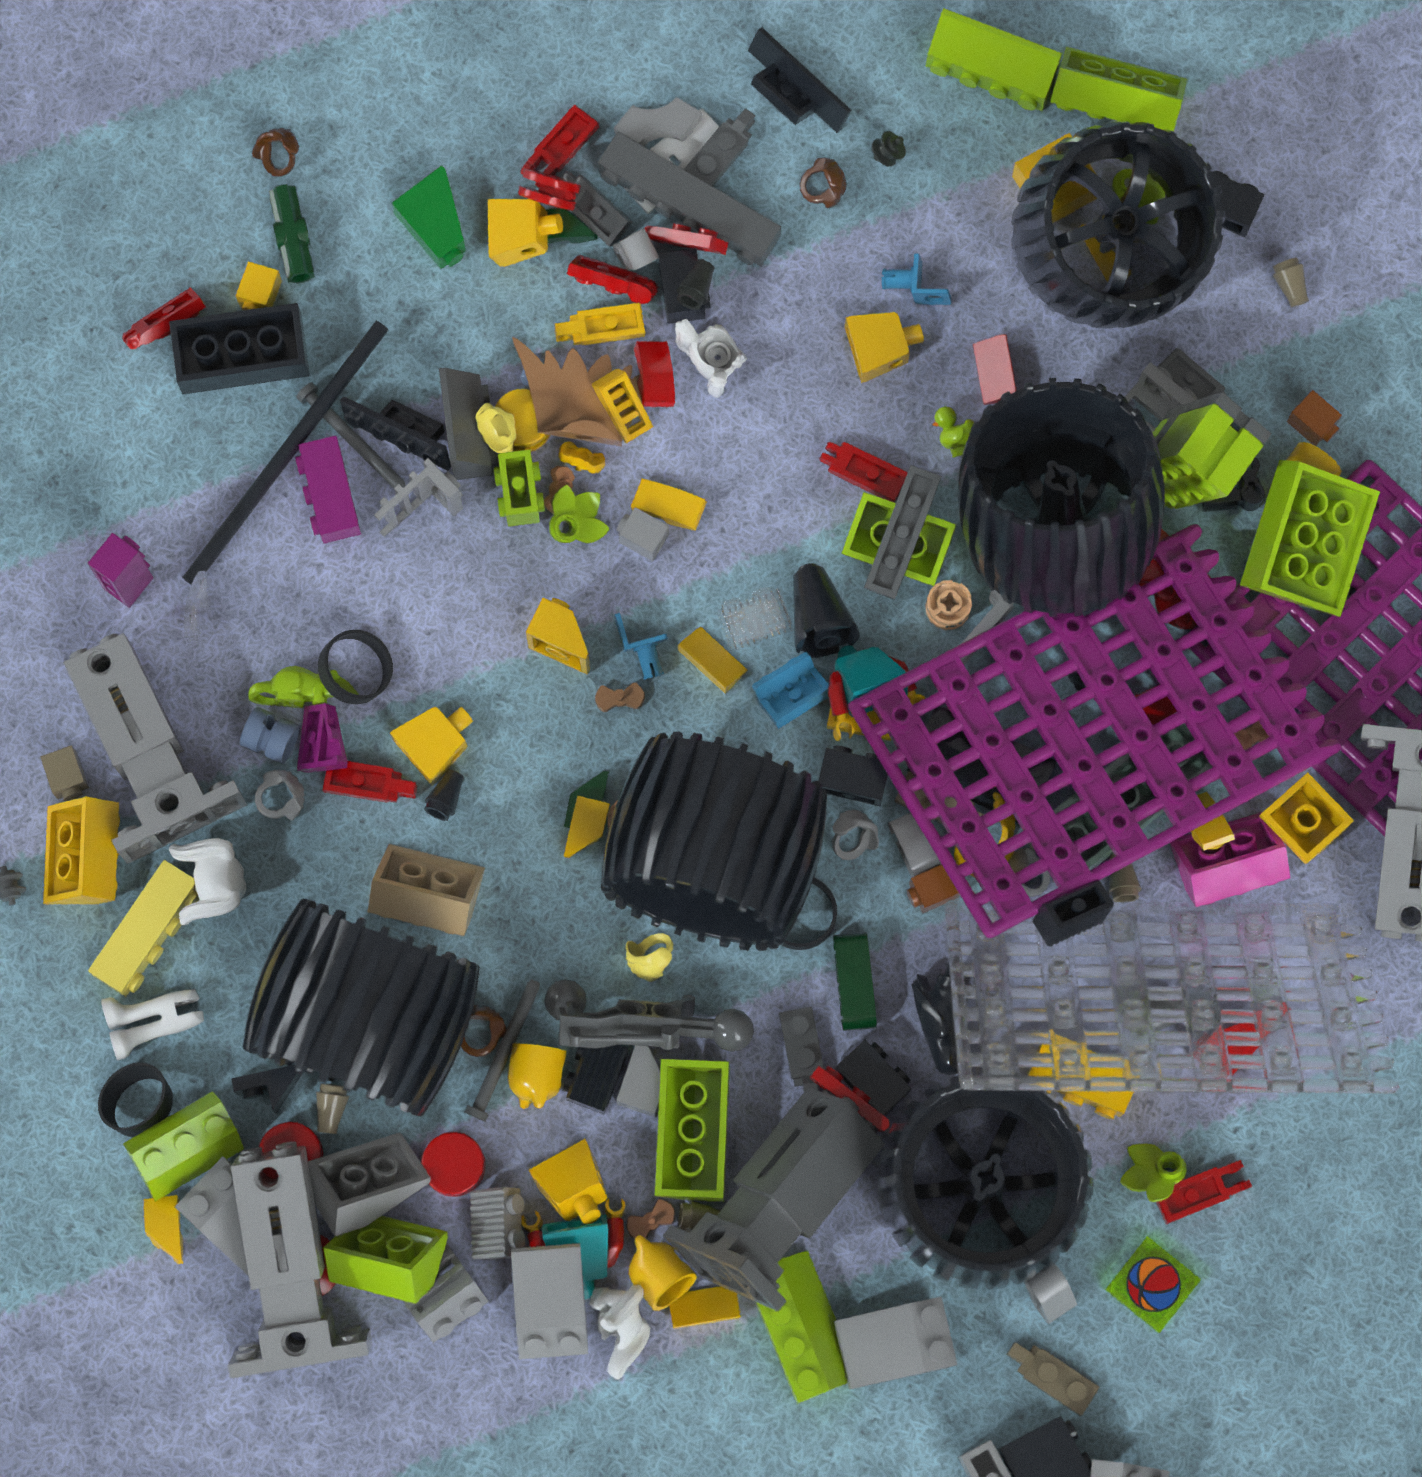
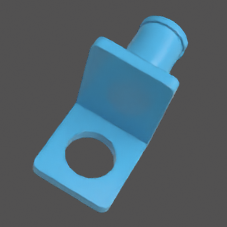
[882,253,952,305]
[614,613,668,680]

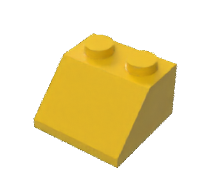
[526,598,590,675]
[1260,772,1354,865]

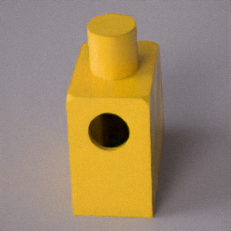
[488,199,563,267]
[844,312,924,383]
[390,707,473,786]
[529,1139,608,1224]

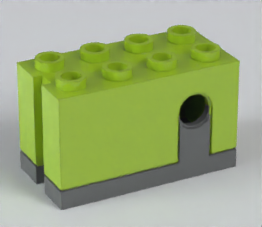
[1153,392,1272,509]

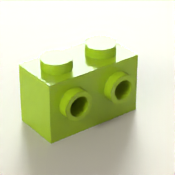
[493,450,545,527]

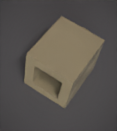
[40,745,89,801]

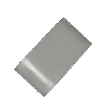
[888,813,942,877]
[1024,1264,1077,1324]

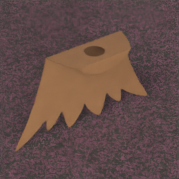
[512,336,642,447]

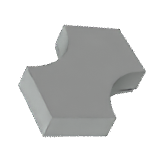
[614,97,703,146]

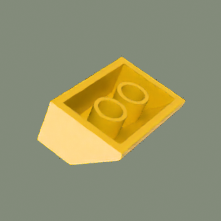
[43,797,120,904]
[1026,1033,1143,1120]

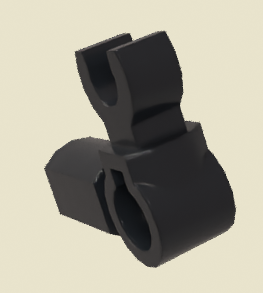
[1202,457,1265,512]

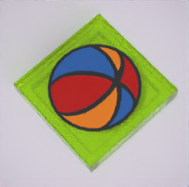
[1105,1236,1201,1334]

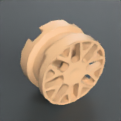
[925,580,972,630]

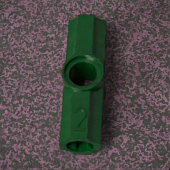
[269,184,315,284]

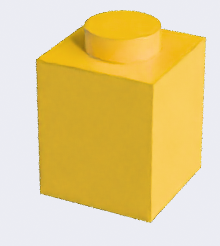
[236,261,282,311]

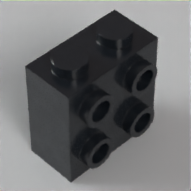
[997,1416,1092,1477]

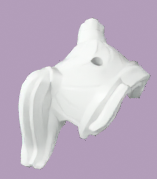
[675,319,747,398]
[169,838,247,925]
[589,1285,650,1380]

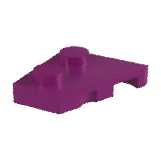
[297,703,348,773]

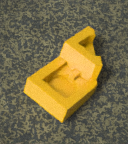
[564,796,610,858]

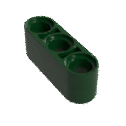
[833,932,877,1031]

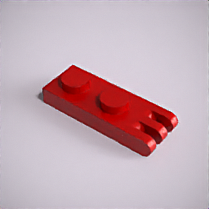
[809,1066,890,1132]

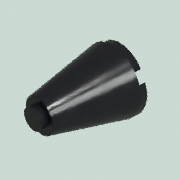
[793,563,860,658]

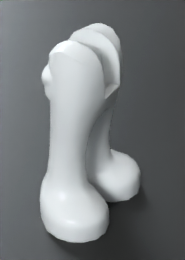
[101,989,204,1060]

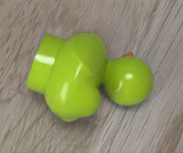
[932,406,974,458]

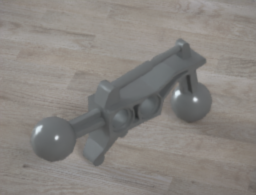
[544,979,754,1052]

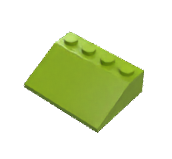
[1240,460,1380,617]

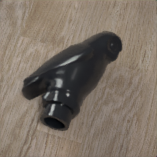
[911,961,974,1075]

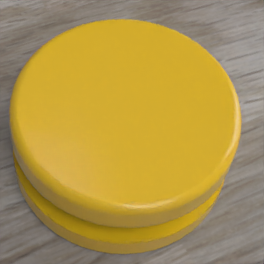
[495,389,551,452]

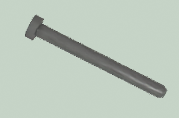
[296,382,406,489]
[464,979,540,1122]

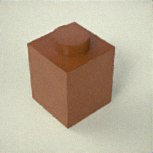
[1287,390,1342,446]
[906,865,960,913]

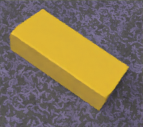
[678,626,748,694]
[670,1286,741,1329]

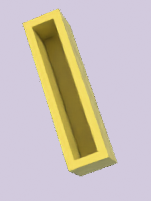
[88,860,199,997]

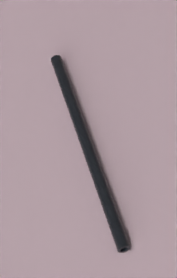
[182,320,389,587]

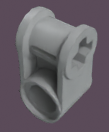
[613,228,659,270]

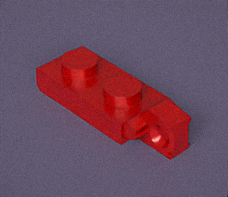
[322,761,418,803]

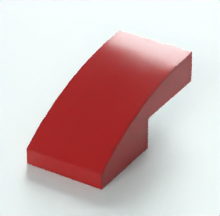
[634,341,675,407]

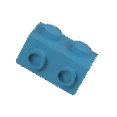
[752,652,829,729]

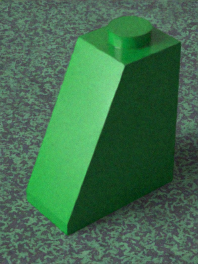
[392,165,466,269]

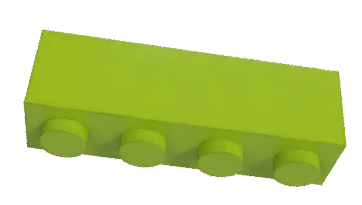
[925,8,1062,111]
[1050,46,1187,132]
[655,1059,730,1202]
[755,1250,848,1404]

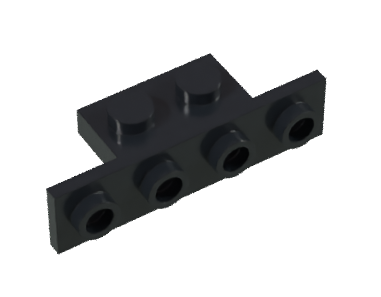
[748,27,852,133]
[340,396,451,471]

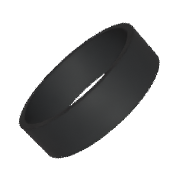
[318,629,393,705]
[782,878,837,950]

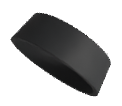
[98,1063,173,1137]

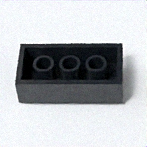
[169,303,310,395]

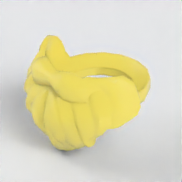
[475,402,516,453]
[626,933,673,982]

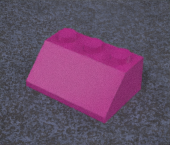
[1170,812,1290,907]

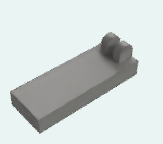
[960,590,1015,665]

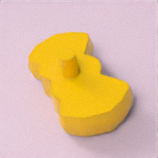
[558,441,605,474]

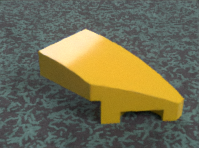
[144,1195,184,1264]

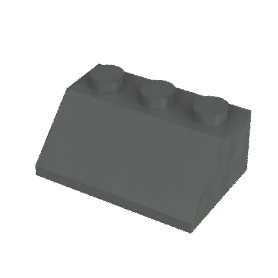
[439,368,498,480]

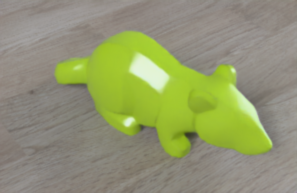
[248,666,359,708]

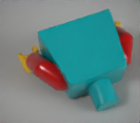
[828,645,925,741]
[521,1198,626,1299]

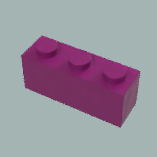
[295,435,361,544]
[87,532,153,608]

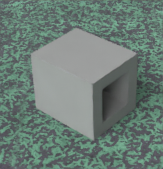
[617,507,669,561]

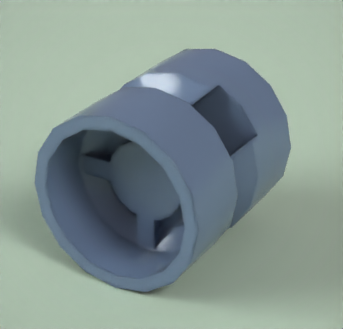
[240,707,300,764]

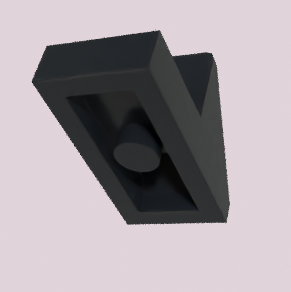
[231,1064,303,1114]

